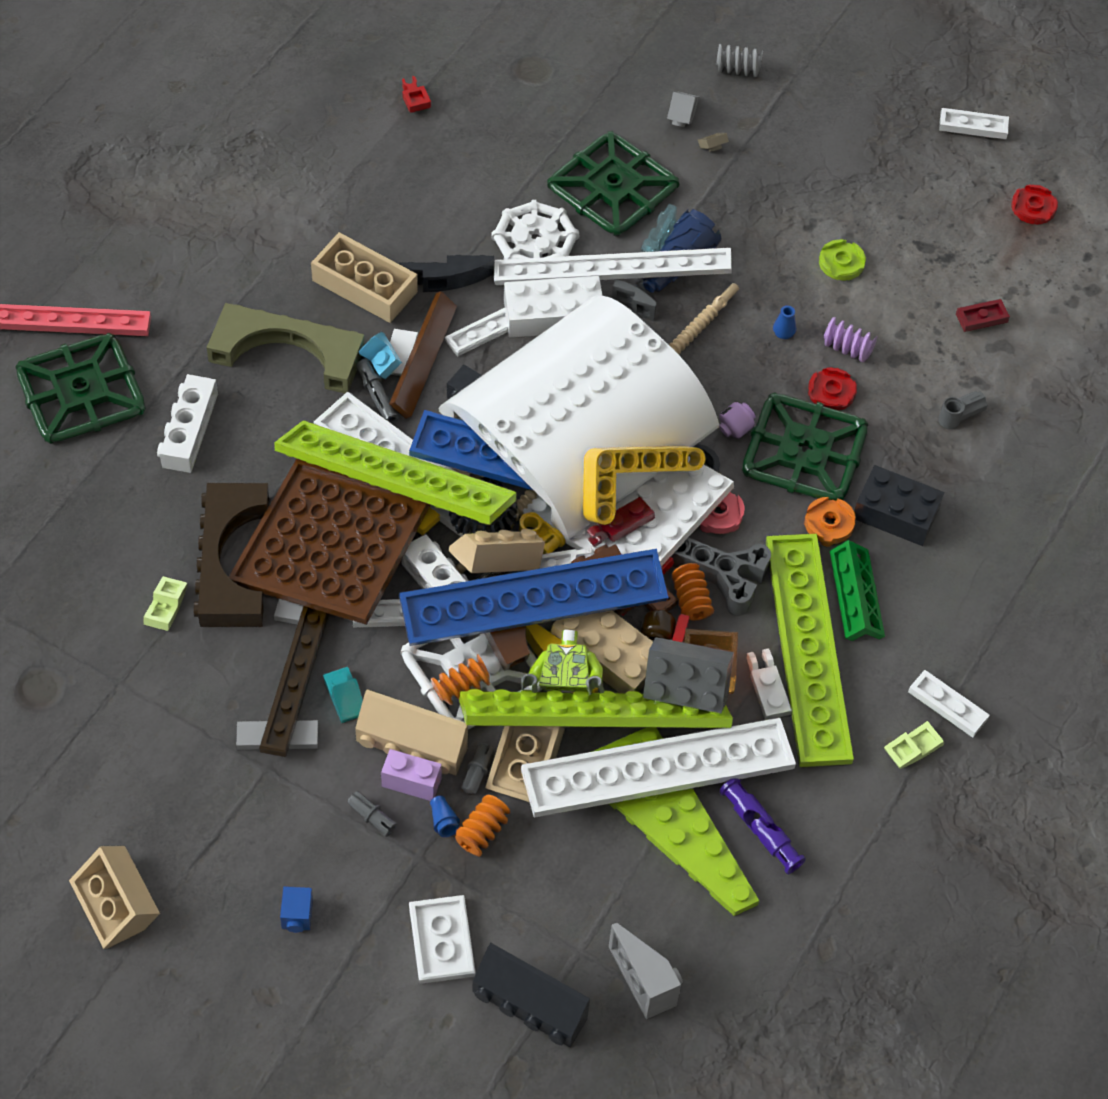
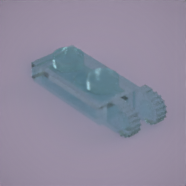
[641,204,677,252]

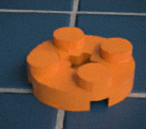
[804,497,855,547]

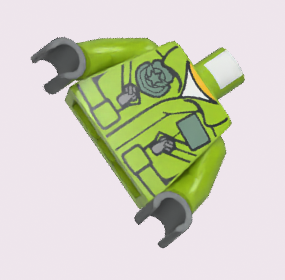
[521,630,604,695]

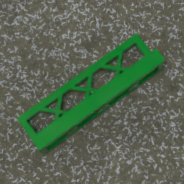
[830,540,885,641]

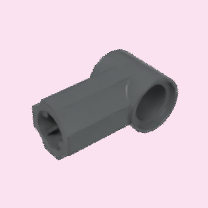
[938,391,988,429]

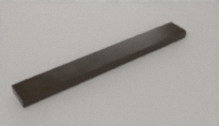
[259,606,329,757]

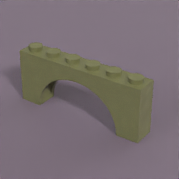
[207,303,365,393]

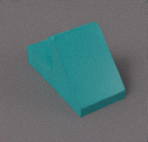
[323,667,363,723]

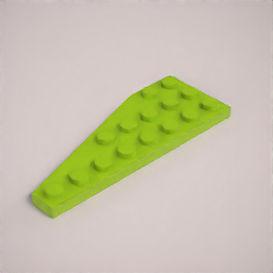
[592,727,759,916]

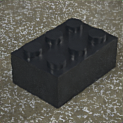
[854,465,945,546]

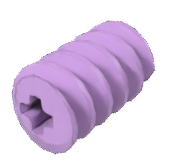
[824,317,877,362]

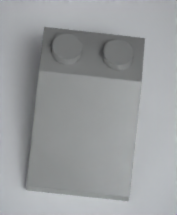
[609,923,682,1019]

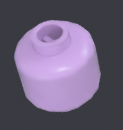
[719,402,756,438]

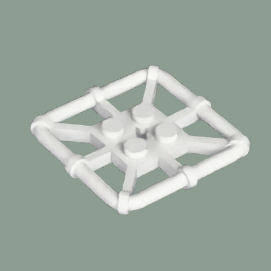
[400,633,542,729]

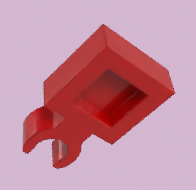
[402,76,431,113]

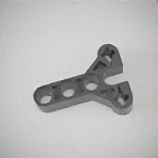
[671,538,771,616]

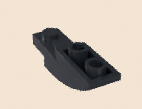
[399,255,494,292]

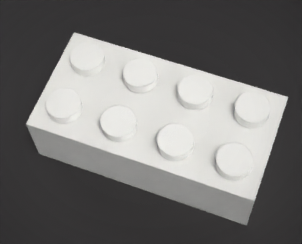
[504,276,602,338]

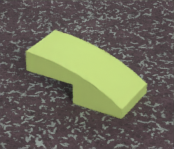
[144,577,187,631]
[884,721,944,769]

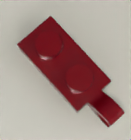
[587,497,655,547]

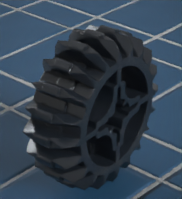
[449,478,518,535]

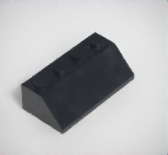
[472,943,590,1048]

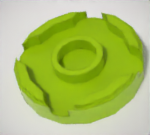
[819,239,866,281]

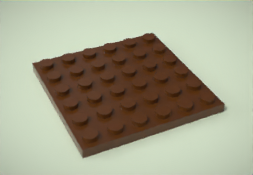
[229,459,431,625]

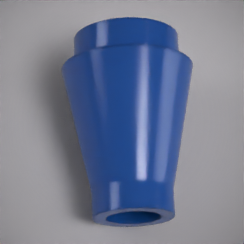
[773,306,797,339]
[430,796,460,837]

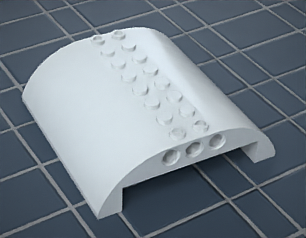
[439,296,719,540]

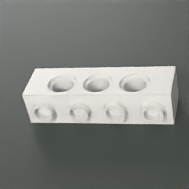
[157,374,218,473]
[401,535,468,589]

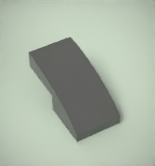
[612,279,657,321]

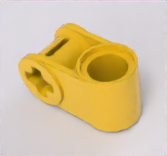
[518,512,566,554]

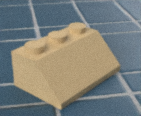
[449,529,545,573]
[69,846,160,949]

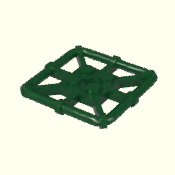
[547,131,680,236]
[15,333,146,444]
[742,392,868,501]

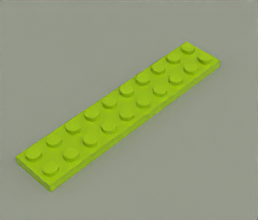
[274,420,516,525]
[766,534,854,767]
[459,689,733,728]

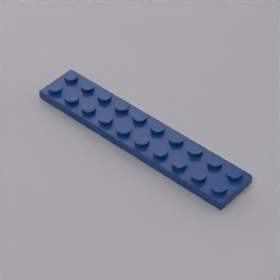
[399,548,668,646]

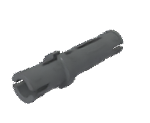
[356,359,399,424]

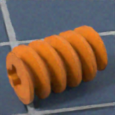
[672,563,714,620]
[431,654,490,706]
[455,795,511,857]

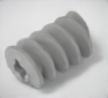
[716,44,763,77]

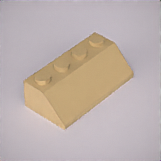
[355,690,468,775]

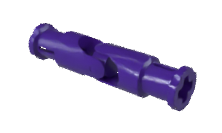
[720,778,806,874]

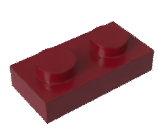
[956,299,1010,332]

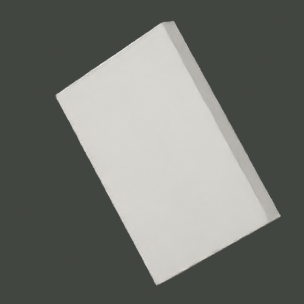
[409,895,475,984]

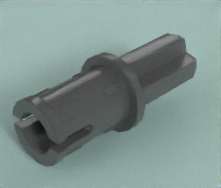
[462,743,494,795]
[348,791,397,837]

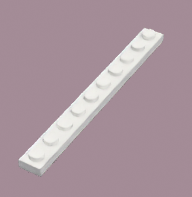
[494,248,732,285]

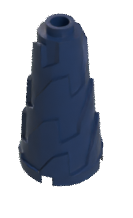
[643,209,722,293]

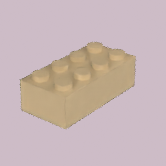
[311,232,418,323]
[551,611,653,693]

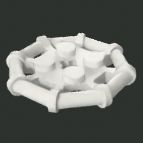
[491,200,579,260]

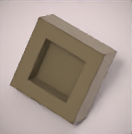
[698,133,729,151]

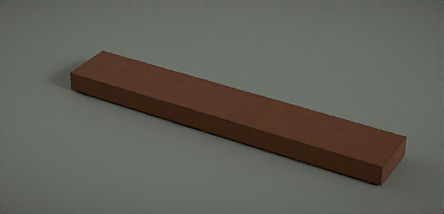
[389,291,457,419]

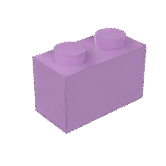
[381,749,442,801]

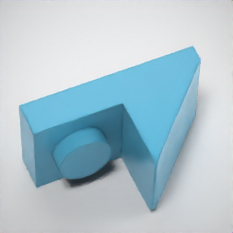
[359,332,402,379]

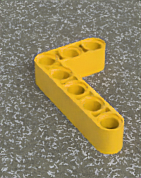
[583,446,705,525]

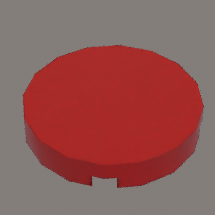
[1011,184,1058,225]
[808,367,857,411]

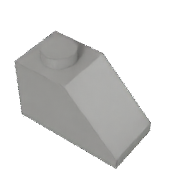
[667,91,700,127]

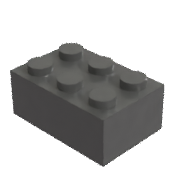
[643,637,734,713]

